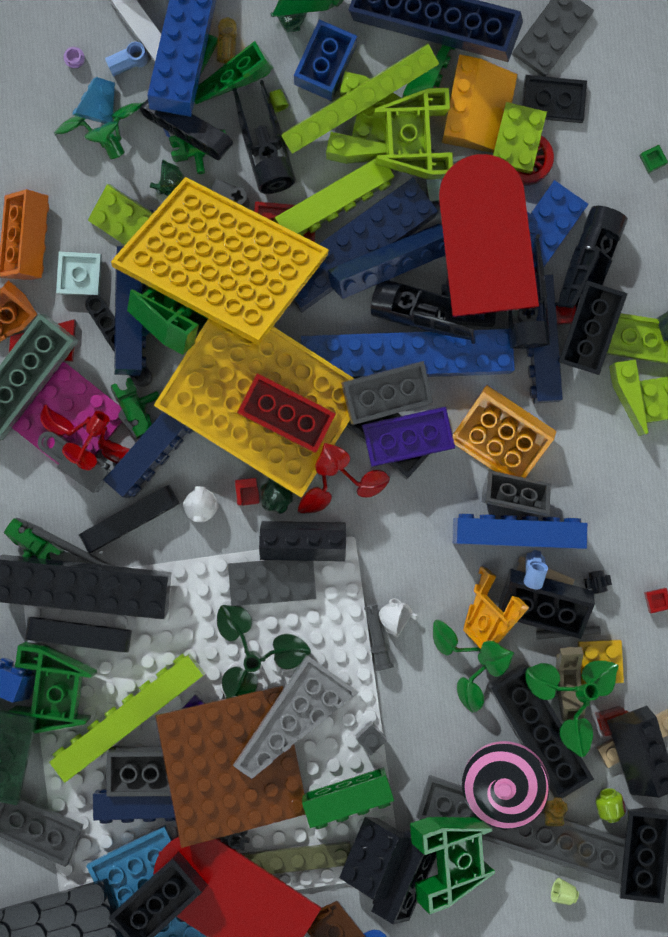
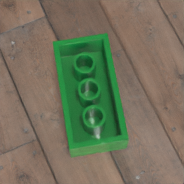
[302,767,394,829]

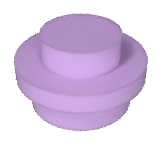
[64,47,85,68]

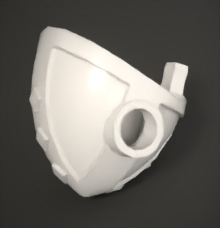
[183,486,219,523]
[379,598,418,637]

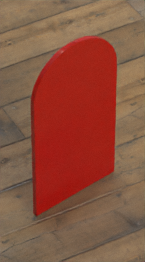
[439,154,539,317]
[153,836,322,937]

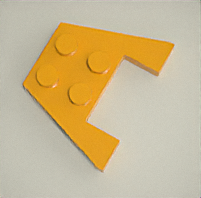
[463,566,529,649]

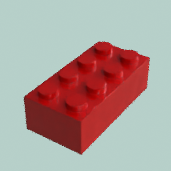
[236,373,336,453]

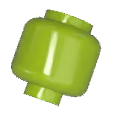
[595,788,626,823]

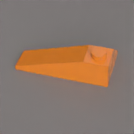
[0,280,37,342]

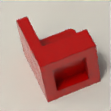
[235,478,260,506]

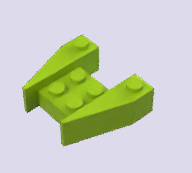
[326,71,402,164]
[371,88,453,180]
[609,359,668,436]

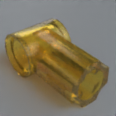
[217,17,238,64]
[544,798,568,826]

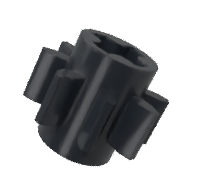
[584,570,612,594]
[223,830,250,851]

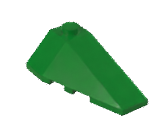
[273,0,344,16]
[195,41,274,104]

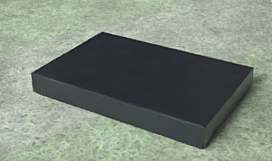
[522,75,587,123]

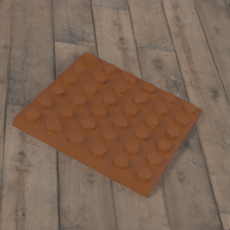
[155,685,306,848]

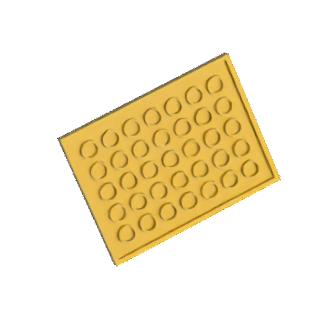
[111,177,329,345]
[154,318,354,498]

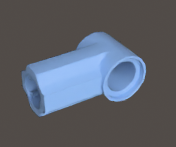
[105,41,149,77]
[523,550,548,590]

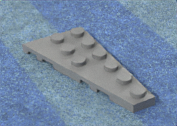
[233,655,359,779]

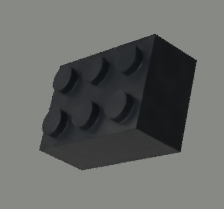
[339,817,411,900]

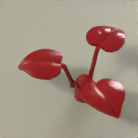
[40,404,130,470]
[297,443,390,514]

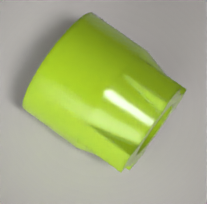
[269,89,289,112]

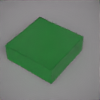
[639,145,668,174]

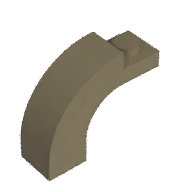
[556,647,586,721]

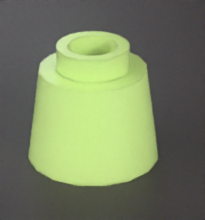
[551,878,579,905]

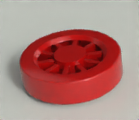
[517,135,554,186]

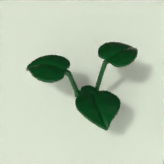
[217,605,311,698]

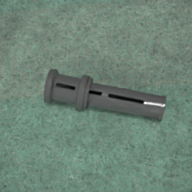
[364,605,394,671]

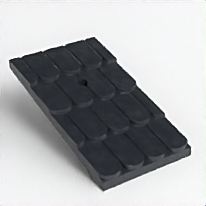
[0,878,124,937]

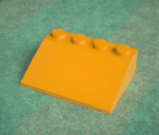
[441,54,517,153]
[453,385,557,478]

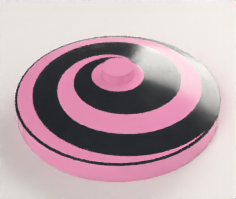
[462,741,549,829]

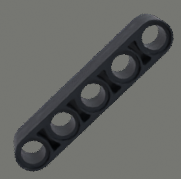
[140,99,233,160]
[85,295,152,387]
[79,485,180,553]
[25,617,132,652]

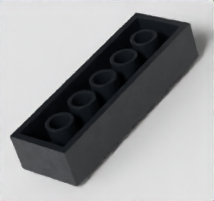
[487,663,594,801]

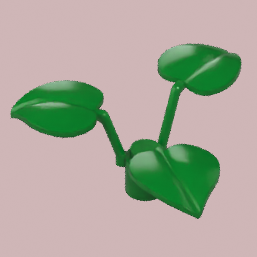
[54,102,144,159]
[433,619,514,713]
[525,661,619,757]

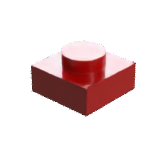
[556,304,576,325]
[644,587,668,613]

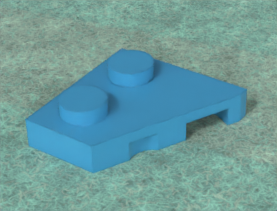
[72,77,115,124]

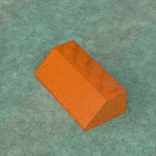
[0,189,49,280]

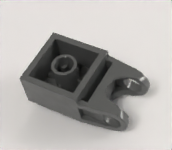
[38,432,111,493]

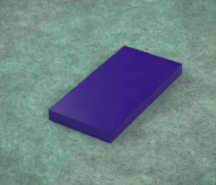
[362,407,455,467]

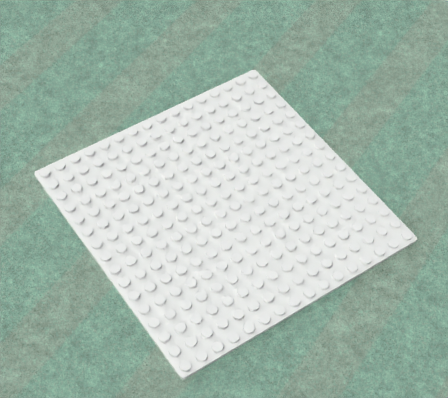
[23,537,396,892]

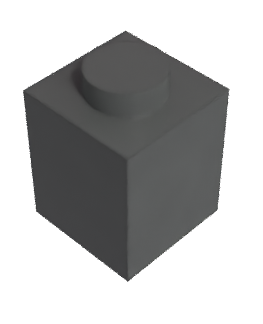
[355,721,387,755]

